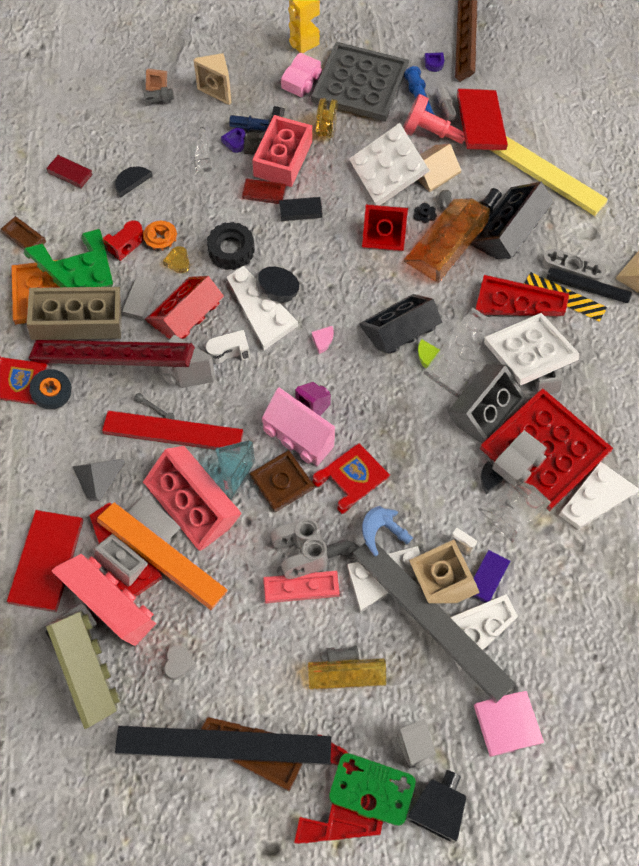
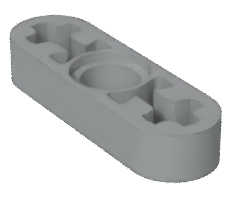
[542,249,605,282]

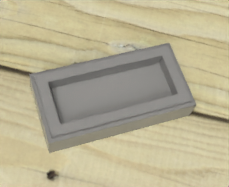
[122,276,158,321]

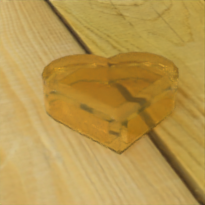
[163,246,190,273]

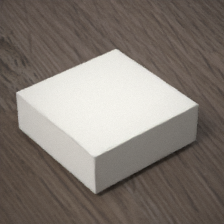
[450,528,477,556]

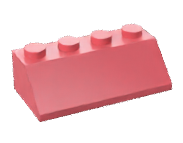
[143,446,242,551]
[52,554,157,646]

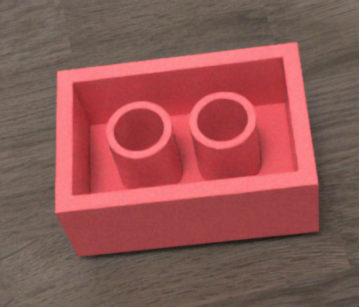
[252,115,312,187]

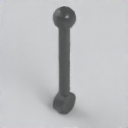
[135,393,175,420]

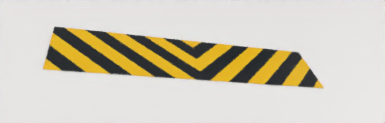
[524,272,607,322]

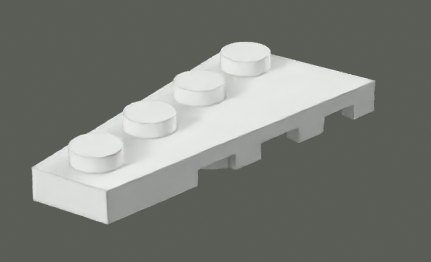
[227,266,298,350]

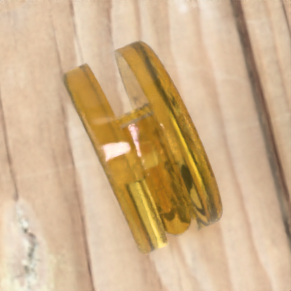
[316,98,338,138]

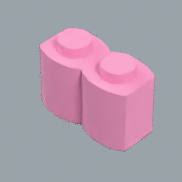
[281,53,322,97]

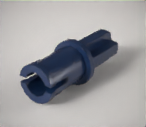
[229,115,269,132]

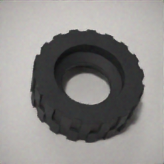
[207,222,255,270]

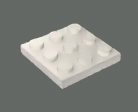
[349,123,430,205]
[484,313,579,386]

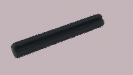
[547,267,632,303]

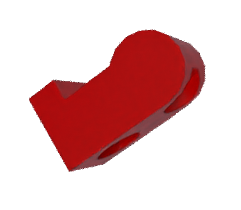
[103,220,144,261]

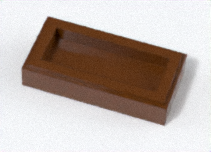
[0,216,46,250]

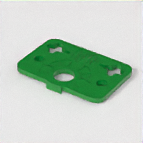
[329,753,416,826]

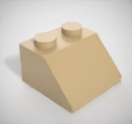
[409,540,479,603]

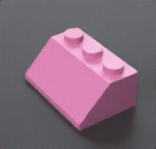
[262,388,335,466]

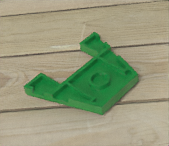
[23,229,113,287]

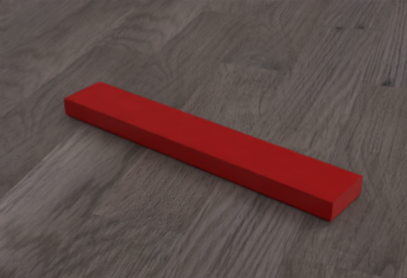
[102,410,244,453]

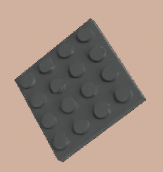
[311,42,409,121]

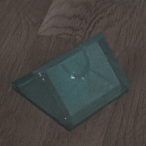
[215,440,255,499]

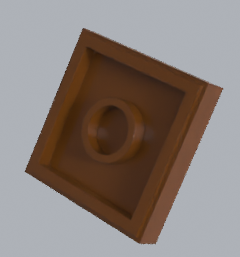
[249,450,315,513]

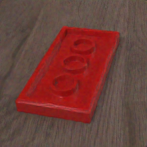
[457,88,508,150]
[7,510,84,613]

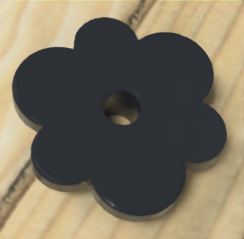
[414,203,437,224]

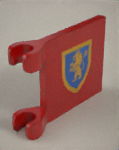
[0,356,48,405]
[312,443,390,514]

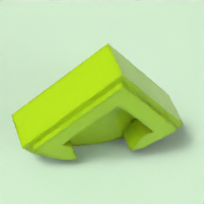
[418,339,440,370]

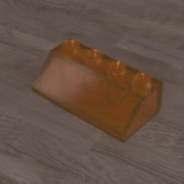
[404,198,490,283]

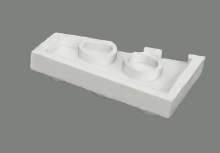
[559,462,639,530]
[450,594,518,671]

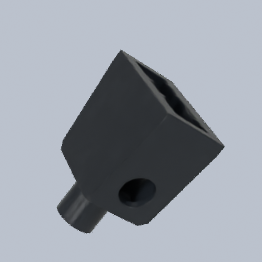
[406,770,466,844]

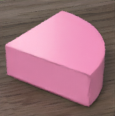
[312,326,334,354]

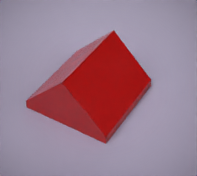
[362,204,408,251]

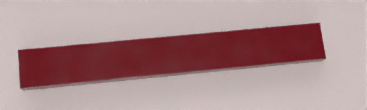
[28,340,195,367]

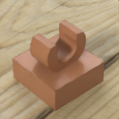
[146,68,167,91]

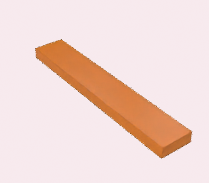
[97,502,228,610]

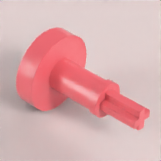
[403,94,465,144]

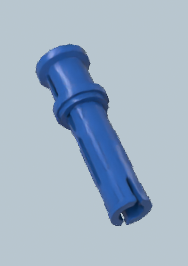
[404,66,435,115]

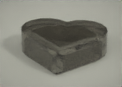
[244,132,263,155]

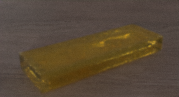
[308,658,386,689]

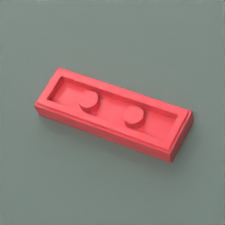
[263,571,340,603]

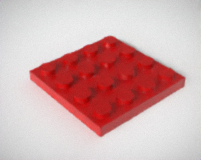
[480,388,613,511]

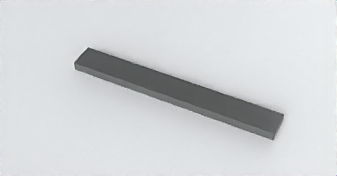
[353,542,516,703]

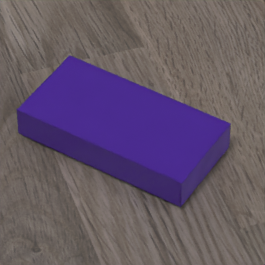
[473,550,511,603]

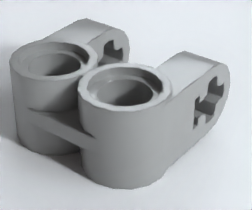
[270,518,328,579]

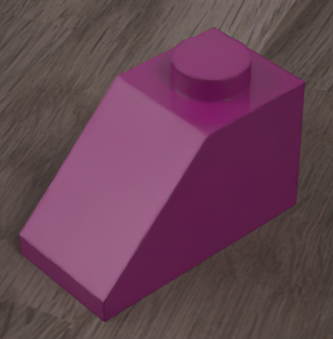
[295,382,331,416]

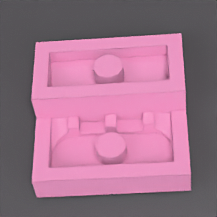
[474,691,544,757]

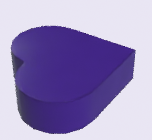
[221,128,246,153]

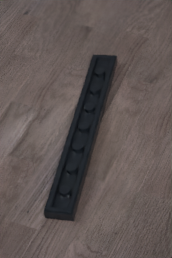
[115,726,332,765]

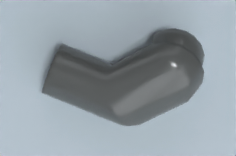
[326,539,359,559]

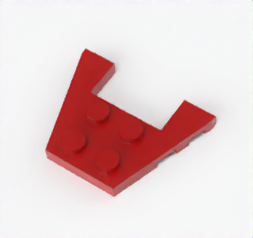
[294,735,391,844]

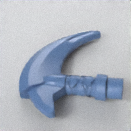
[362,506,413,556]

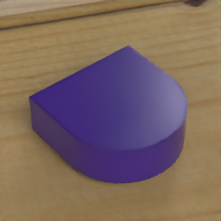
[424,52,445,72]

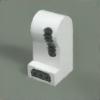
[206,330,251,364]

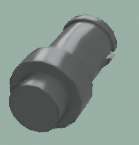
[144,86,174,105]
[320,645,359,669]

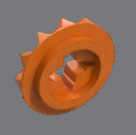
[143,220,177,251]

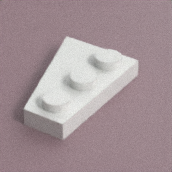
[347,546,421,613]

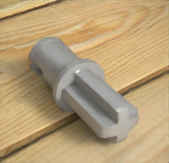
[435,86,457,121]

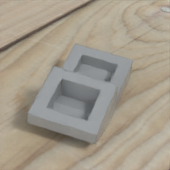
[128,495,181,542]

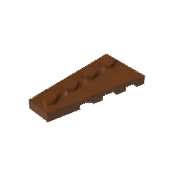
[201,717,303,792]

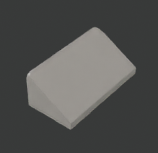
[94,534,148,587]

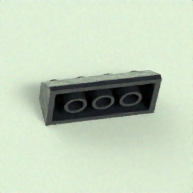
[469,181,553,259]

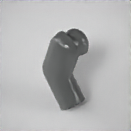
[438,190,462,217]

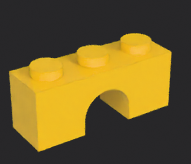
[288,0,320,53]

